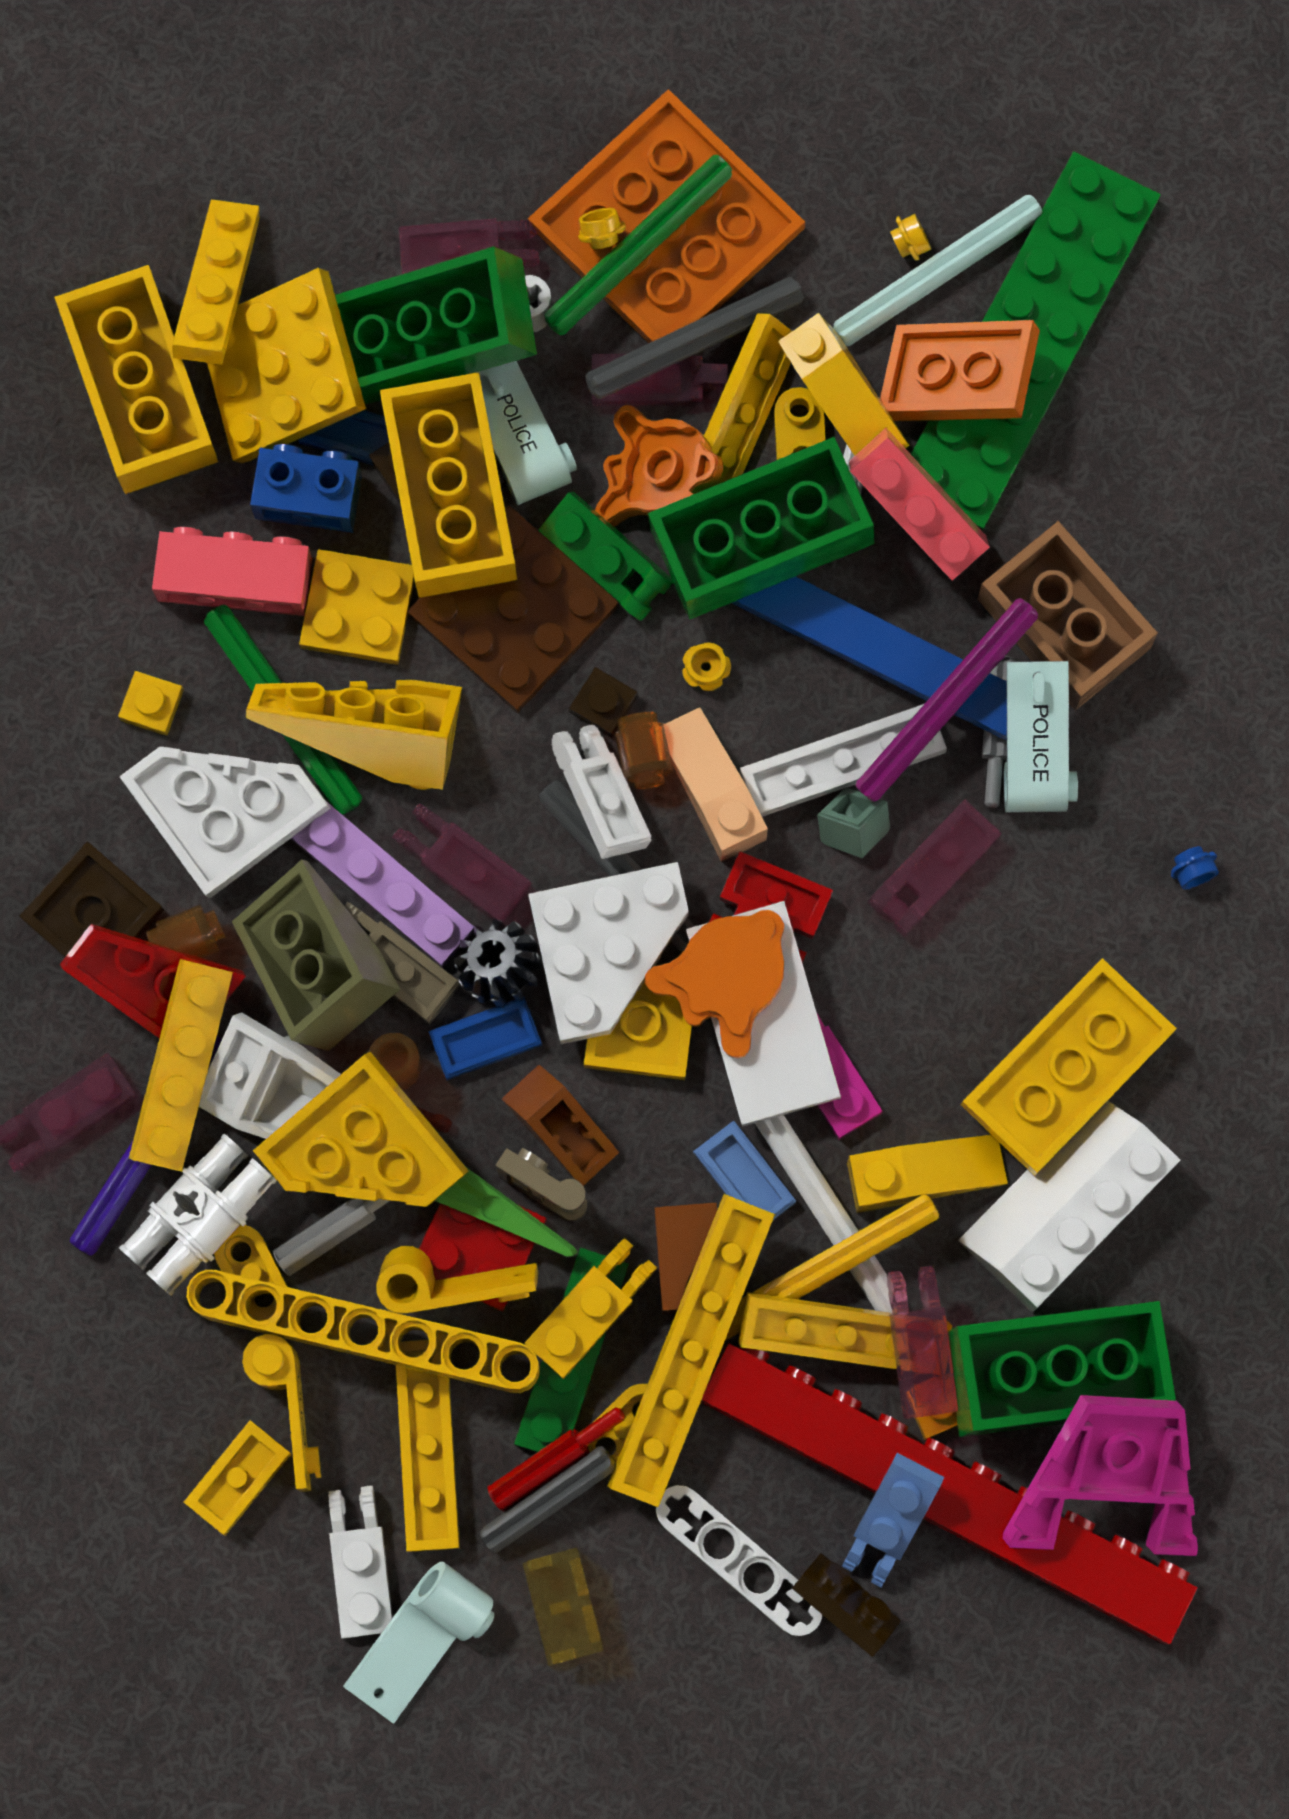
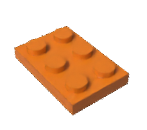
[880,320,1040,421]

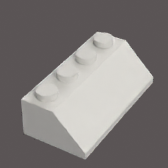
[958,1101,1180,1313]

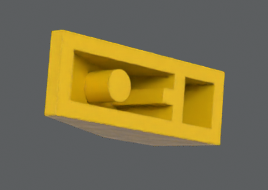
[778,313,909,455]
[847,1135,1008,1213]

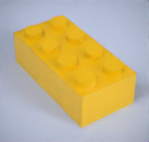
[54,265,219,494]
[380,372,517,598]

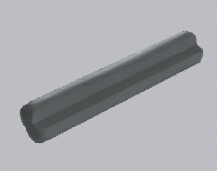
[480,1446,616,1553]

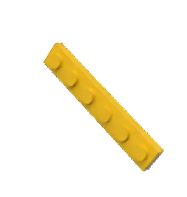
[607,1194,775,1507]

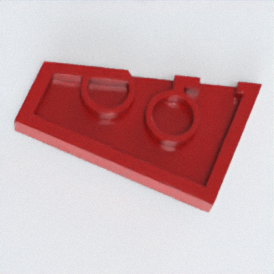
[60,924,246,1038]

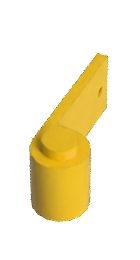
[376,1246,539,1313]
[242,1334,321,1492]

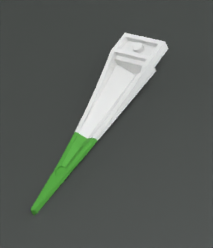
[199,1012,578,1257]

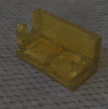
[522,1547,604,1666]

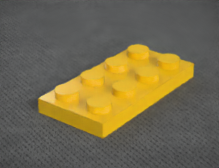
[960,958,1177,1176]

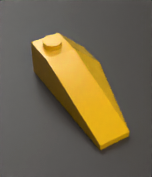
[246,680,462,790]

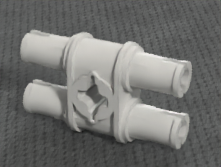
[119,1134,277,1296]

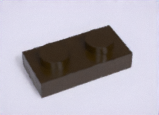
[792,1553,901,1657]

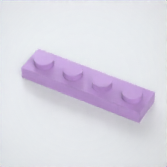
[291,802,474,968]

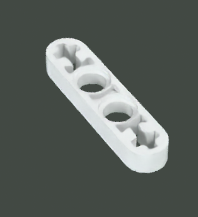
[656,1485,822,1636]

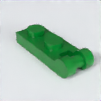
[538,492,673,621]

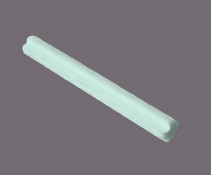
[833,195,1043,346]

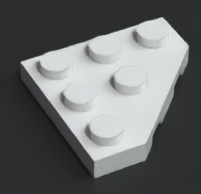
[119,747,331,898]
[528,862,689,1044]

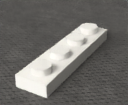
[740,704,947,817]

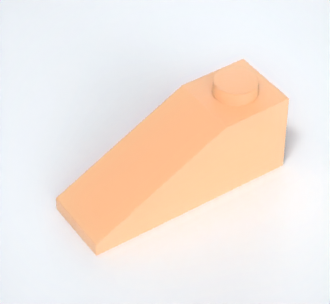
[655,707,768,862]

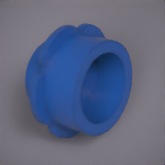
[1171,846,1219,890]

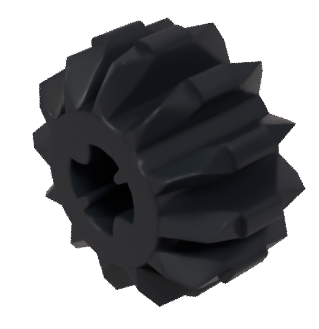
[454,918,543,1008]

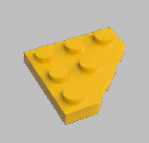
[253,1052,469,1207]

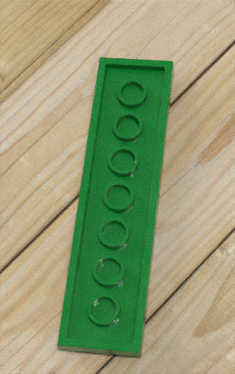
[911,151,1161,532]

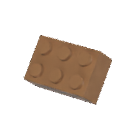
[977,521,1158,711]

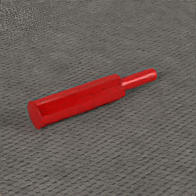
[487,1407,625,1512]

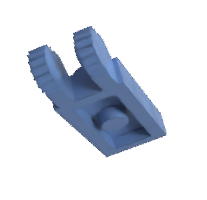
[842,1453,944,1587]

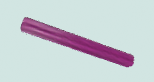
[856,598,1038,802]

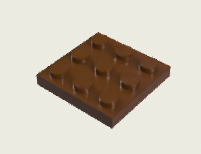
[407,505,619,714]

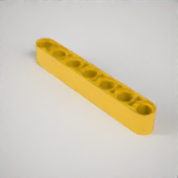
[186,1270,540,1393]

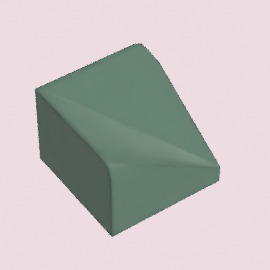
[817,787,890,858]

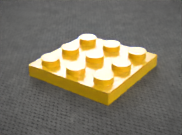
[207,268,366,463]

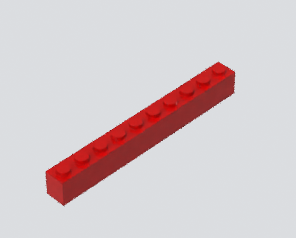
[700,1343,1198,1645]

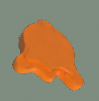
[595,405,723,527]
[645,910,784,1058]

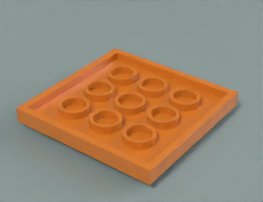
[528,89,805,343]

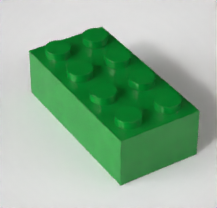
[335,246,537,404]
[648,437,874,620]
[944,1301,1176,1437]

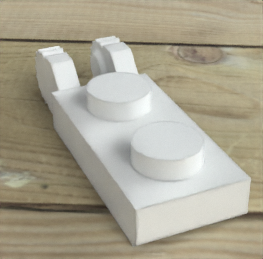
[551,725,651,859]
[328,1485,393,1639]

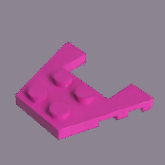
[1002,1395,1198,1556]

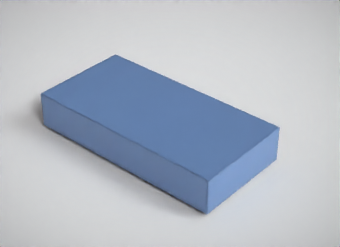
[693,1121,796,1220]

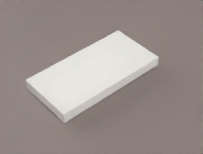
[686,901,841,1127]

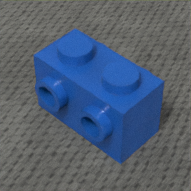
[250,444,362,533]

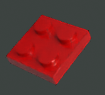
[419,1203,547,1313]

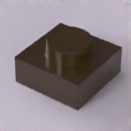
[569,667,638,737]

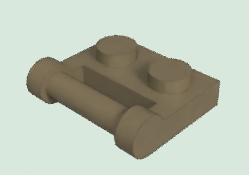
[495,1148,587,1221]

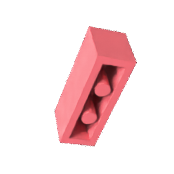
[849,428,990,581]
[152,527,313,616]

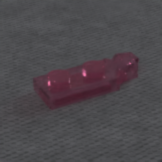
[592,354,728,406]

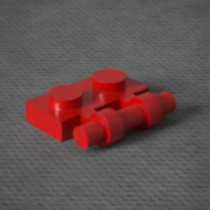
[709,851,833,964]

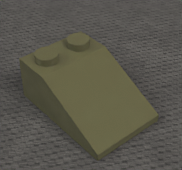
[232,860,400,1051]

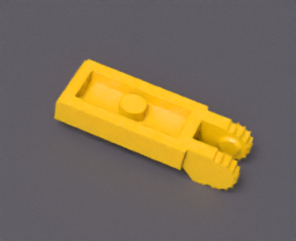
[524,1238,658,1379]

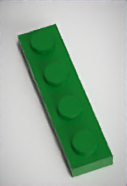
[514,1247,629,1453]

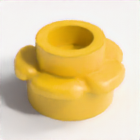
[578,208,626,249]
[890,214,932,261]
[682,642,731,691]

